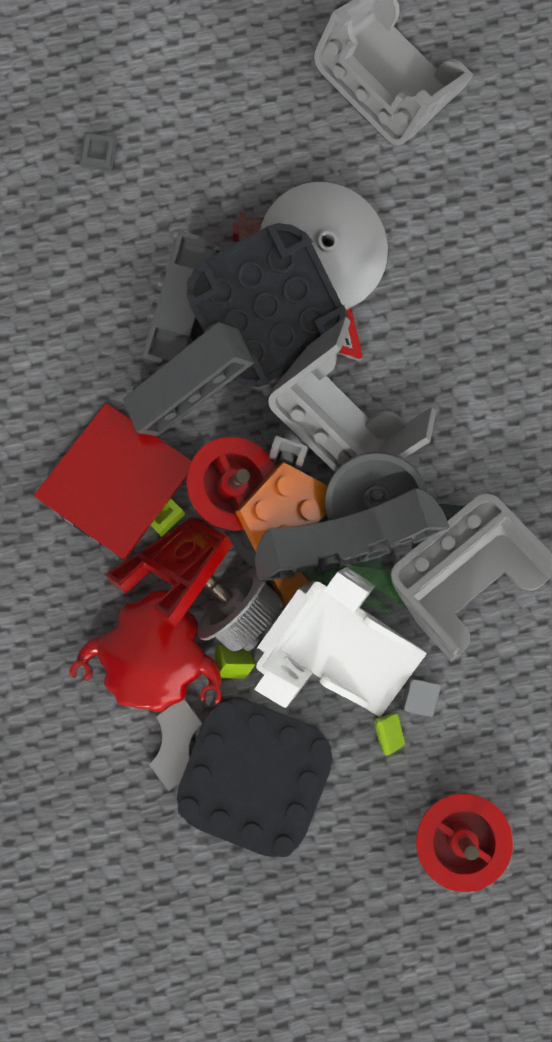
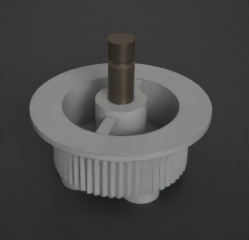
[197,566,283,651]

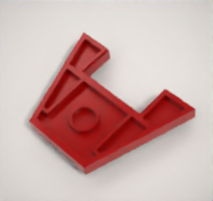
[104,518,233,627]

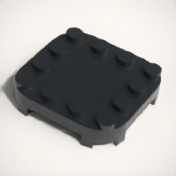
[187,223,348,387]
[177,697,333,858]

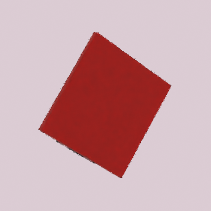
[33,403,191,561]

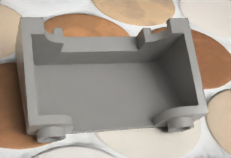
[314,0,473,145]

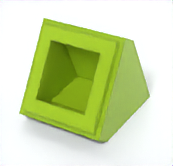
[215,644,256,679]

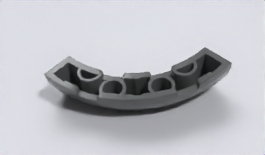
[255,488,450,581]

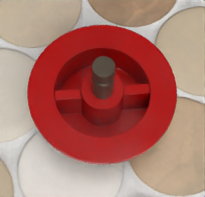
[186,437,276,531]
[416,793,513,892]

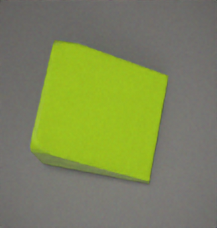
[373,713,405,756]

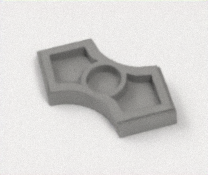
[149,698,203,791]

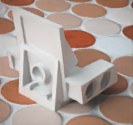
[254,567,427,717]

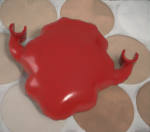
[69,589,223,712]

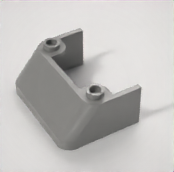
[269,317,436,472]

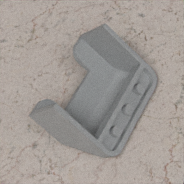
[391,494,552,662]

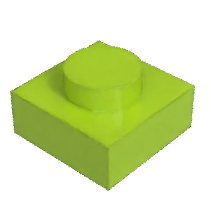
[151,499,185,537]

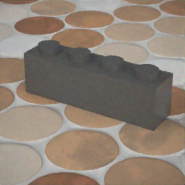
[123,322,254,436]

